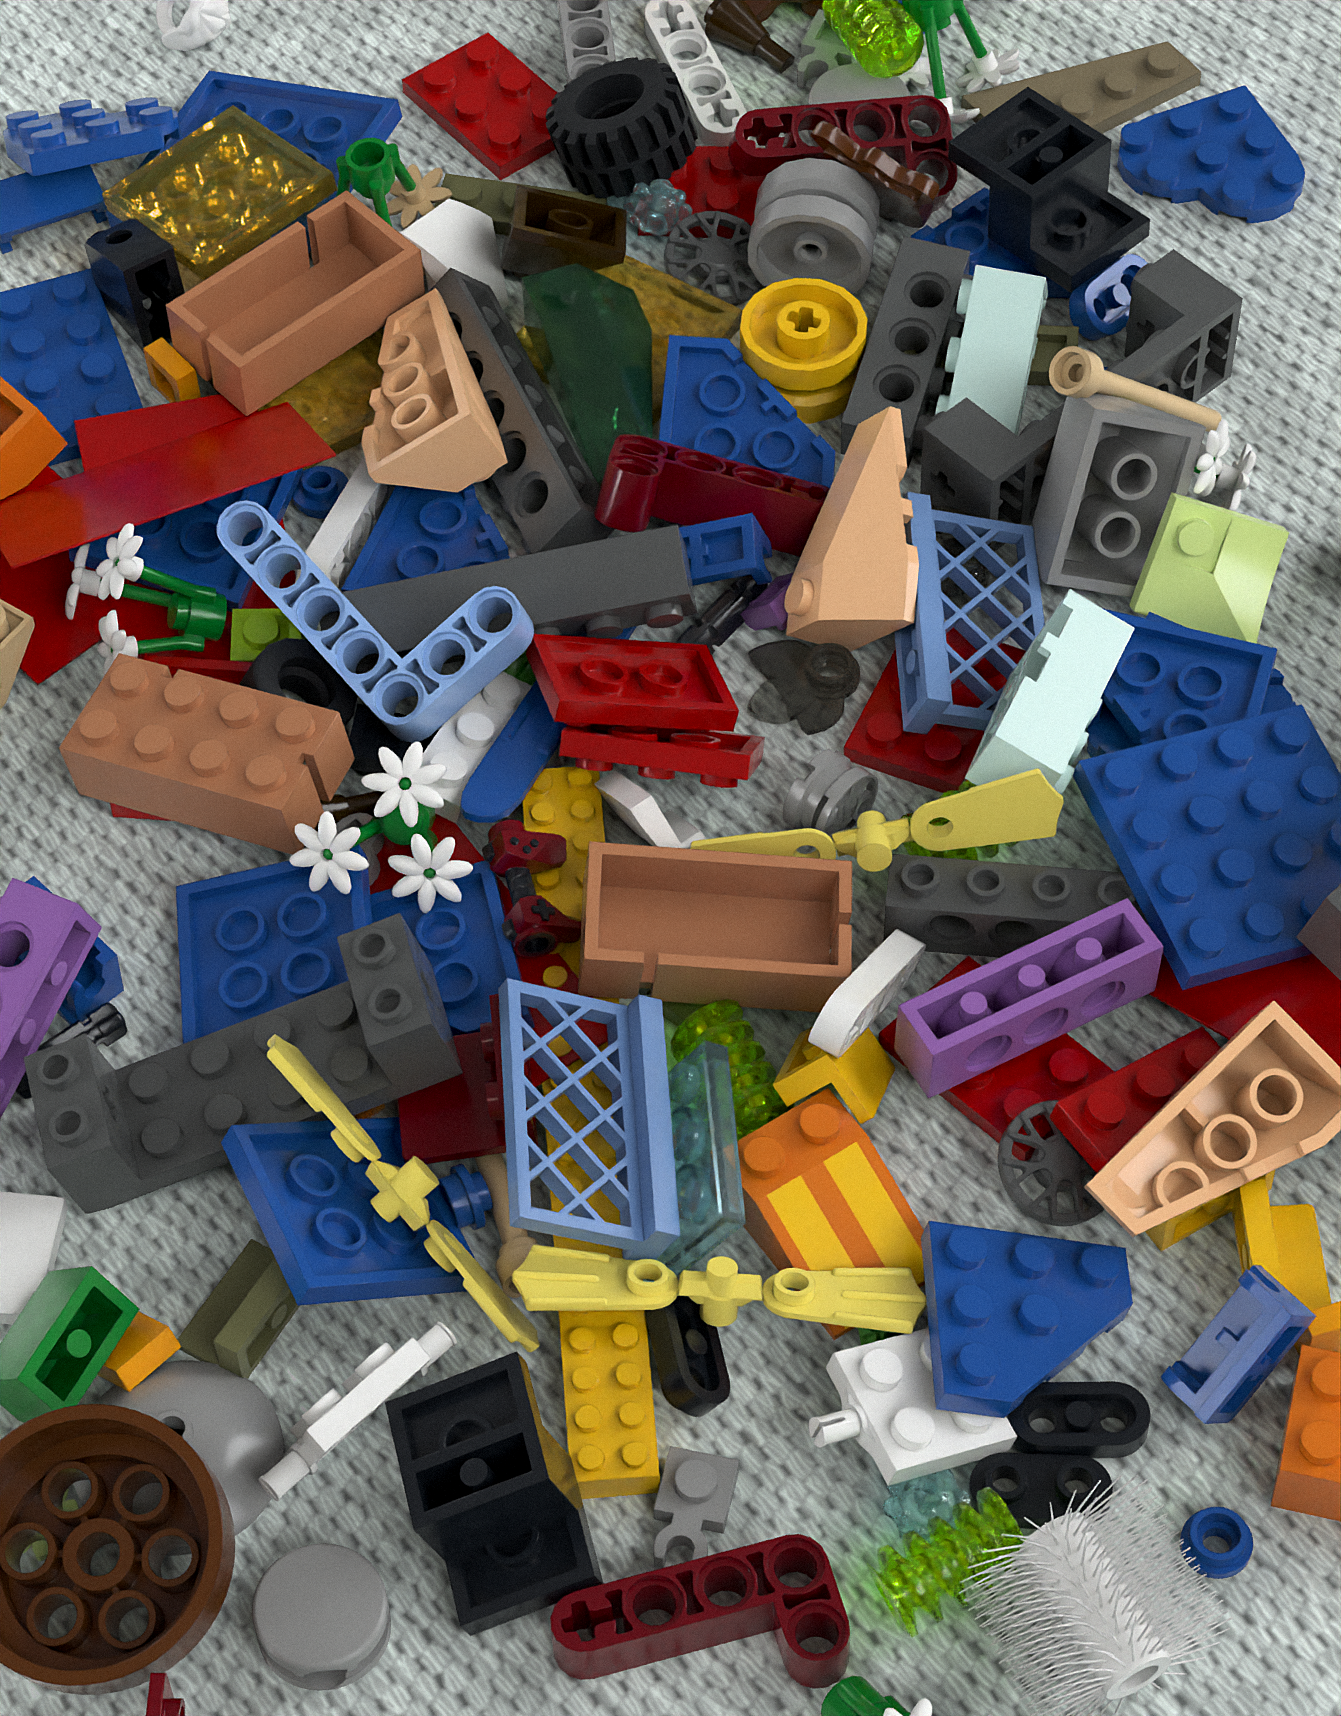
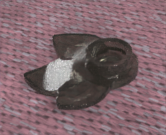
[747,640,860,735]

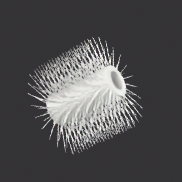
[959,1475,1233,1716]

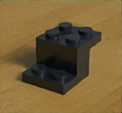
[948,87,1150,293]
[385,1351,604,1636]

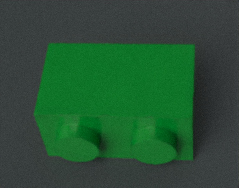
[0,1266,140,1423]

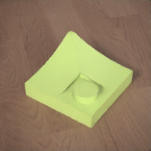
[1129,492,1289,644]

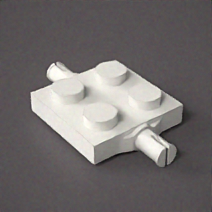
[258,1321,457,1502]
[809,1328,1017,1486]

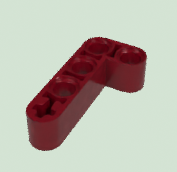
[728,95,958,212]
[594,434,830,557]
[550,1534,850,1689]

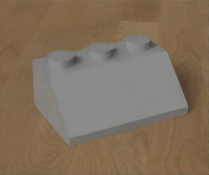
[1031,393,1206,597]

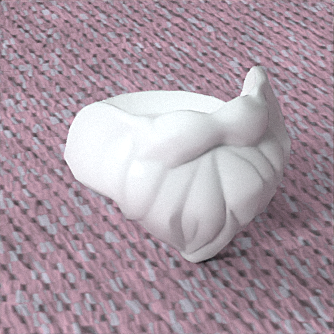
[156,0,231,51]

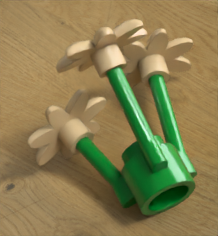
[336,138,452,276]

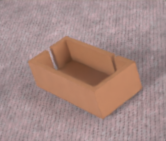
[166,190,425,416]
[59,653,355,855]
[578,841,852,1013]

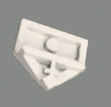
[400,199,509,309]
[594,770,706,849]

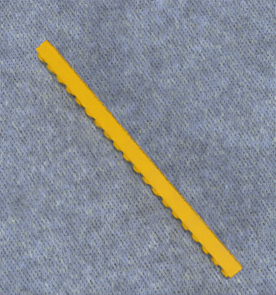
[522,766,660,1499]

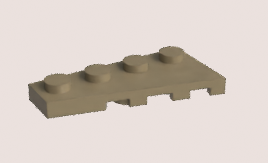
[961,41,1201,134]

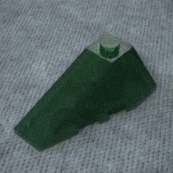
[521,263,653,488]

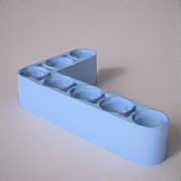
[217,500,534,743]

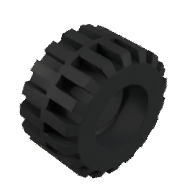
[545,57,698,199]

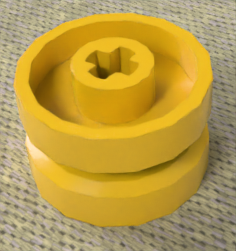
[740,278,868,424]

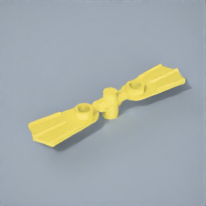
[690,768,1064,872]
[267,1034,540,1352]
[512,1245,927,1334]

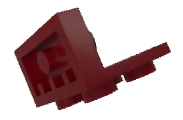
[398,994,539,1164]

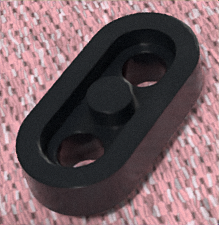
[645,1296,730,1417]
[1007,1381,1151,1458]
[968,1453,1113,1529]

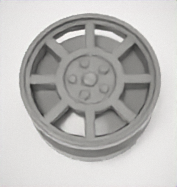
[783,749,878,842]

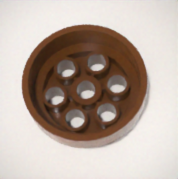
[0,1404,235,1695]

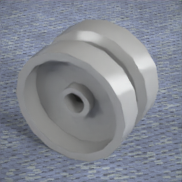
[748,158,880,294]

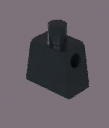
[84,219,185,353]

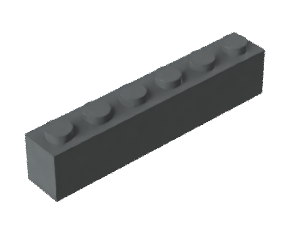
[320,525,698,674]

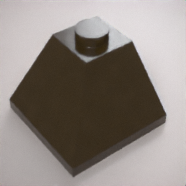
[501,185,627,281]

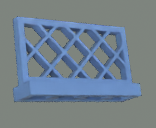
[894,492,1045,735]
[498,978,680,1260]

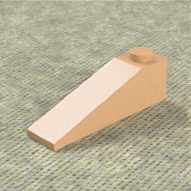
[361,288,508,493]
[784,406,919,653]
[1084,1001,1341,1237]

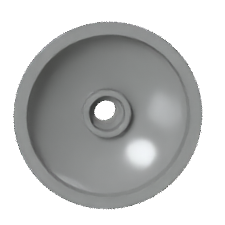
[74,1360,285,1556]

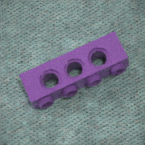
[0,878,102,1119]
[894,898,1164,1099]

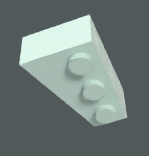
[935,265,1048,436]
[965,589,1135,795]

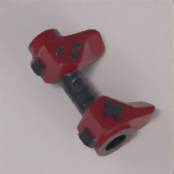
[482,820,581,959]

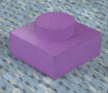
[740,572,794,631]

